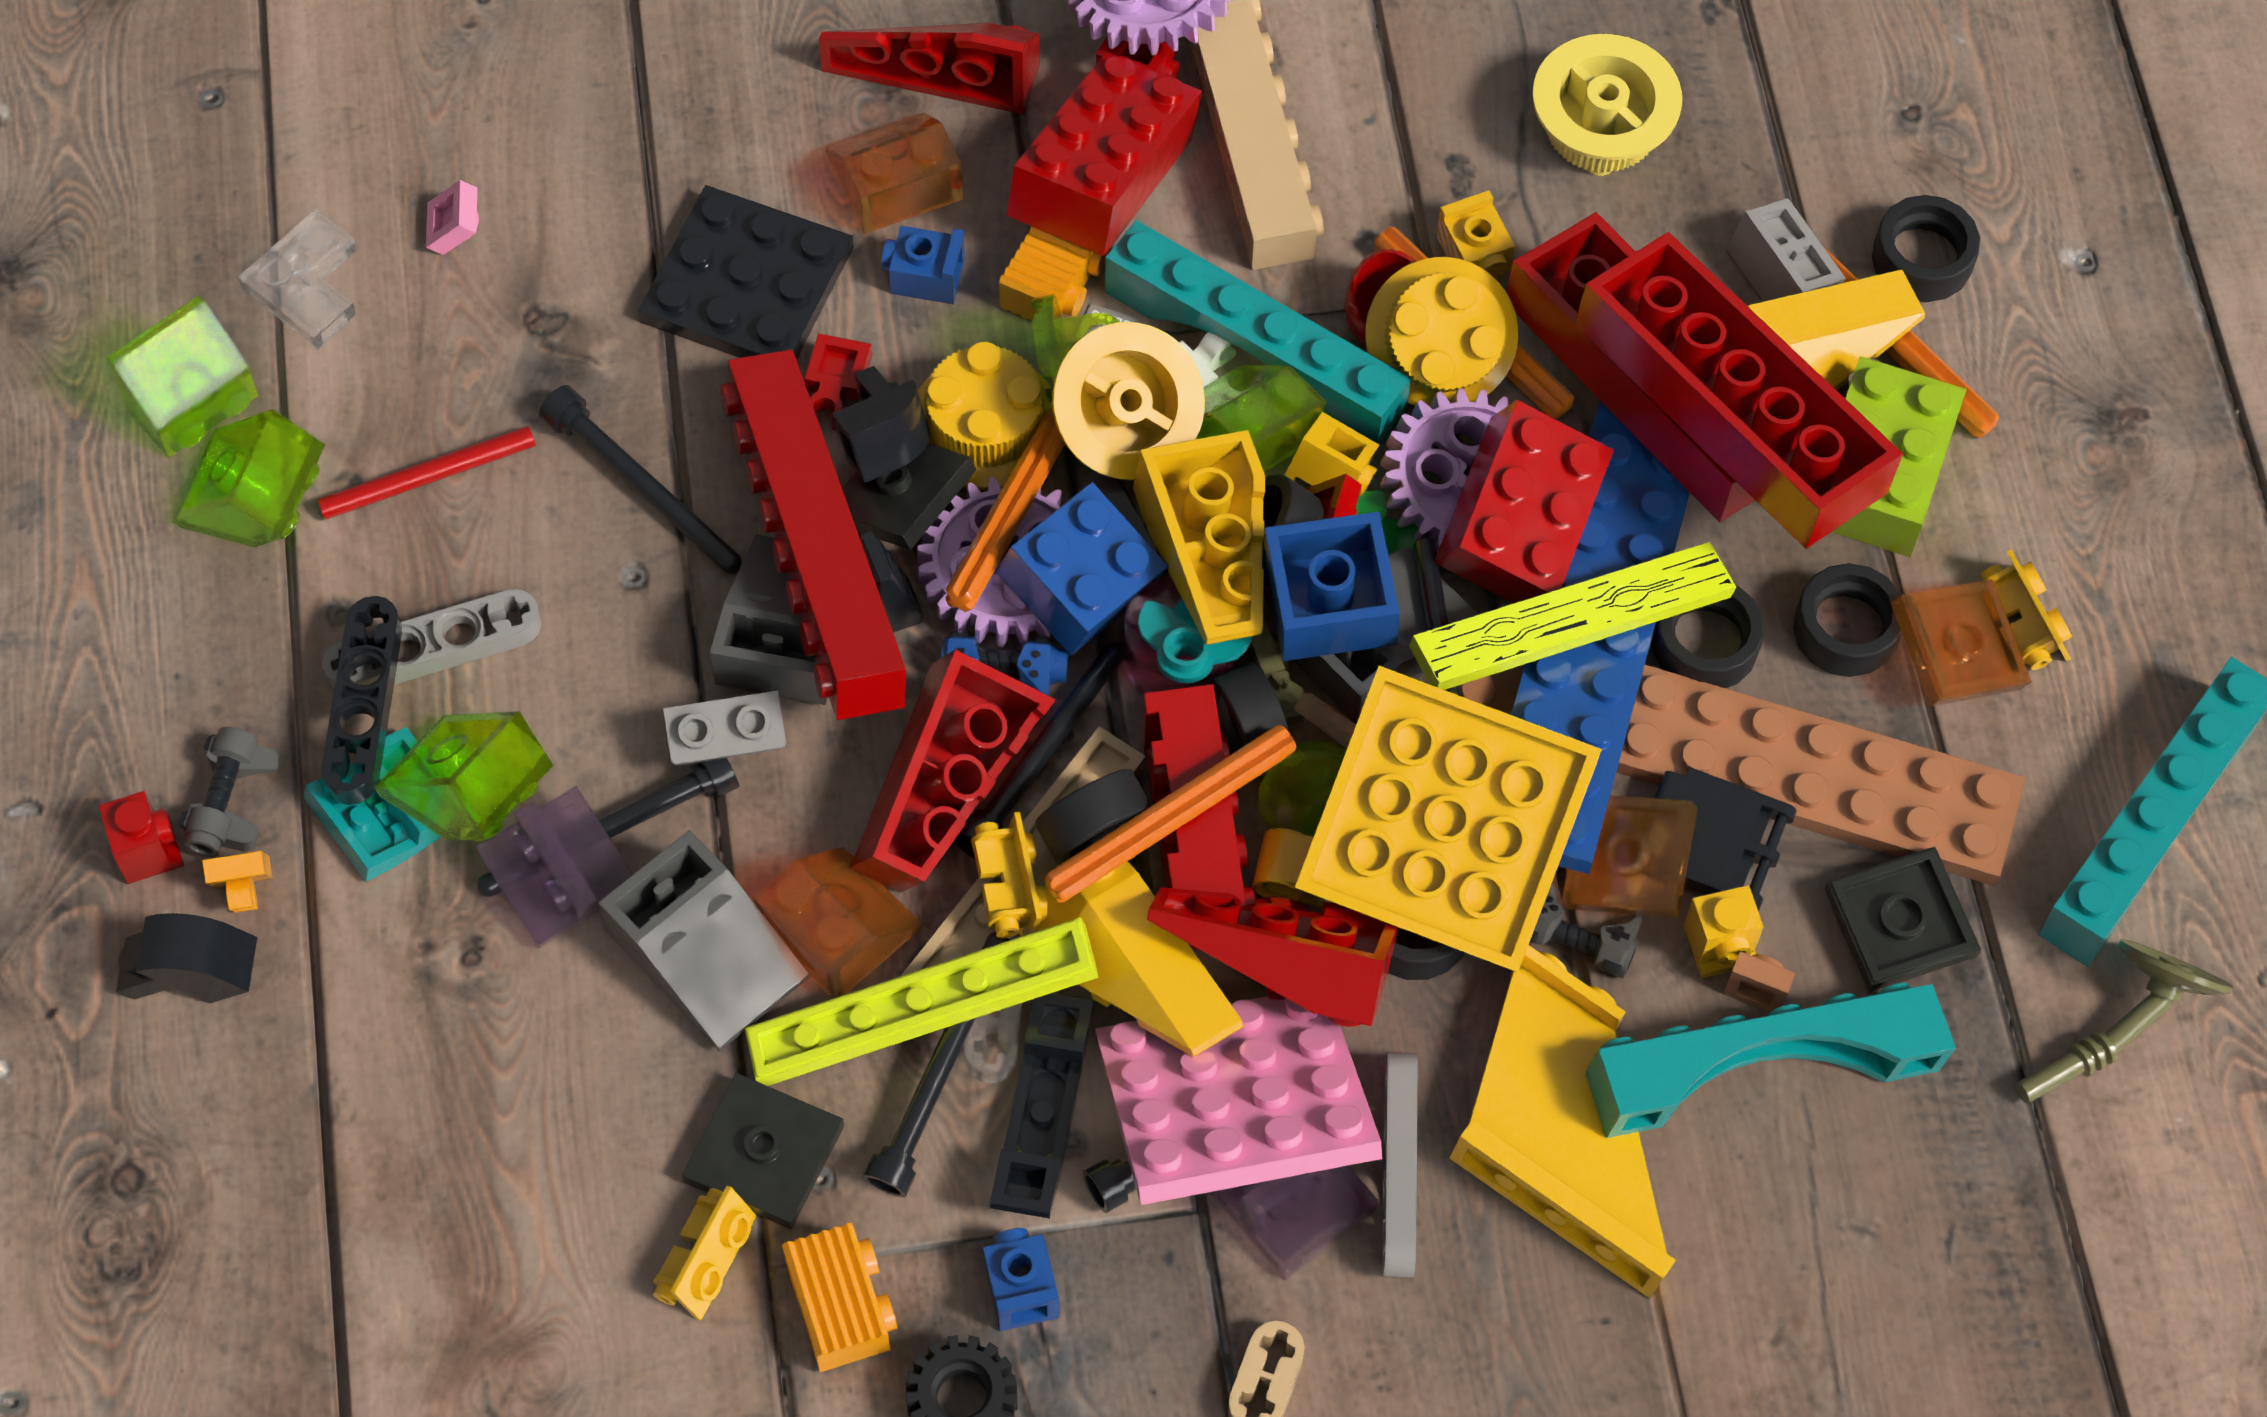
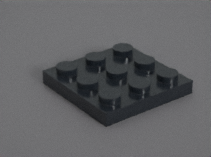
[638,185,854,360]

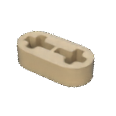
[1228,1320,1305,1417]

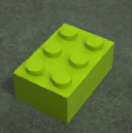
[1832,356,1967,558]

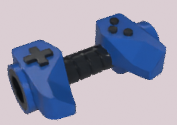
[941,630,1069,696]

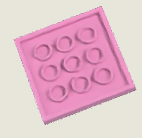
[1095,996,1382,1205]

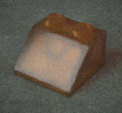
[825,112,963,234]
[753,847,923,999]

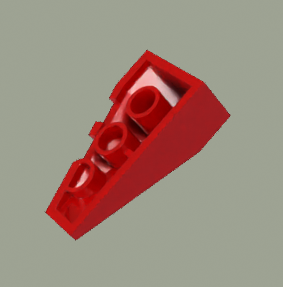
[818,22,1040,115]
[1147,887,1399,1027]

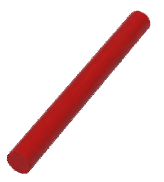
[317,426,536,520]

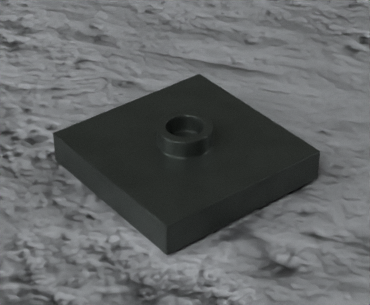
[842,444,976,550]
[1824,846,1981,993]
[682,1073,844,1230]

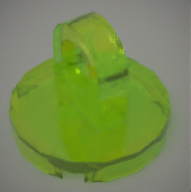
[1032,293,1120,404]
[1258,741,1347,837]

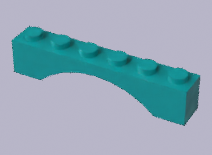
[1105,220,1411,451]
[2039,656,2267,967]
[1585,983,1956,1138]

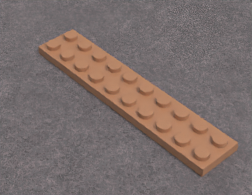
[1459,664,2026,886]

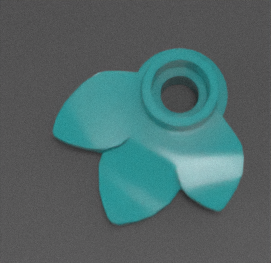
[1138,599,1253,683]

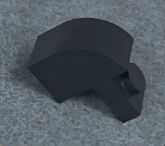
[832,366,930,483]
[116,913,258,1004]

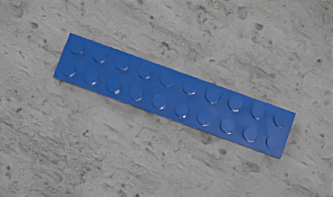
[1511,401,1690,874]

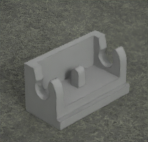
[1726,198,1846,302]

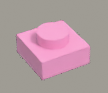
[426,180,479,255]

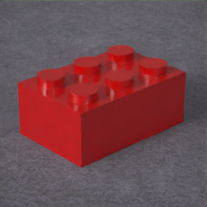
[1434,400,1614,603]

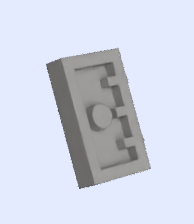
[663,690,786,766]

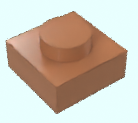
[1724,951,1796,1012]

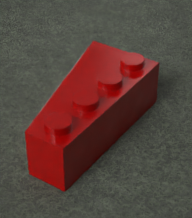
[850,649,1056,893]
[1143,684,1256,950]

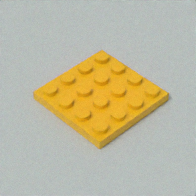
[1295,666,1602,972]

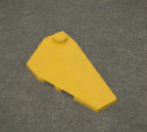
[1748,270,1925,390]
[1133,430,1265,645]
[1019,852,1243,1057]

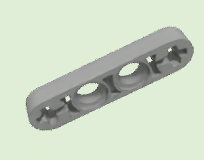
[322,589,542,691]
[1382,1052,1418,1278]

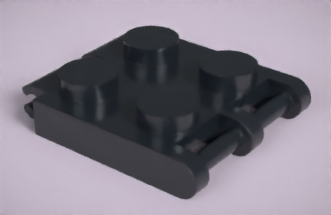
[1633,767,1797,911]

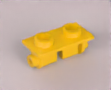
[1980,549,2073,670]
[971,812,1047,938]
[653,1186,757,1321]

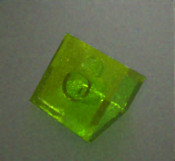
[107,295,259,458]
[1196,365,1327,472]
[172,409,325,547]
[374,711,553,841]

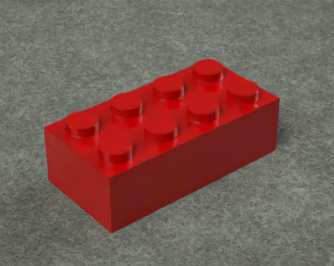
[1006,52,1202,256]

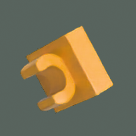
[202,851,273,913]

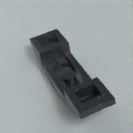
[990,993,1093,1219]

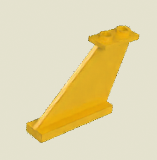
[1450,945,1676,1299]

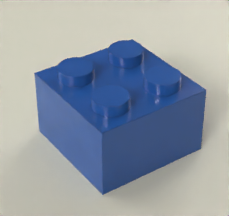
[996,482,1168,656]
[1264,512,1400,661]

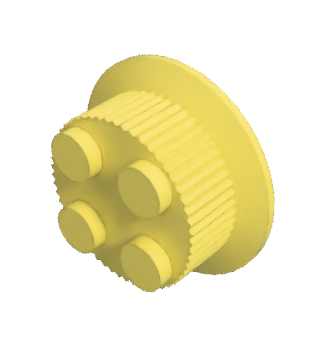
[1532,34,1682,176]

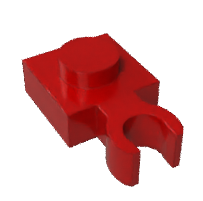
[804,333,872,430]

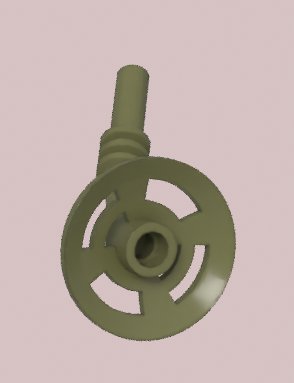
[2015,939,2233,1104]

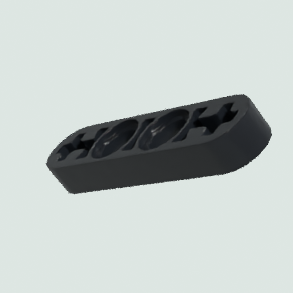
[322,596,402,805]

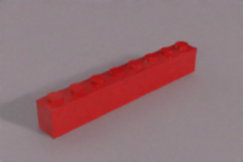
[720,349,906,720]

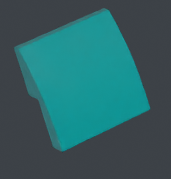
[304,727,469,882]

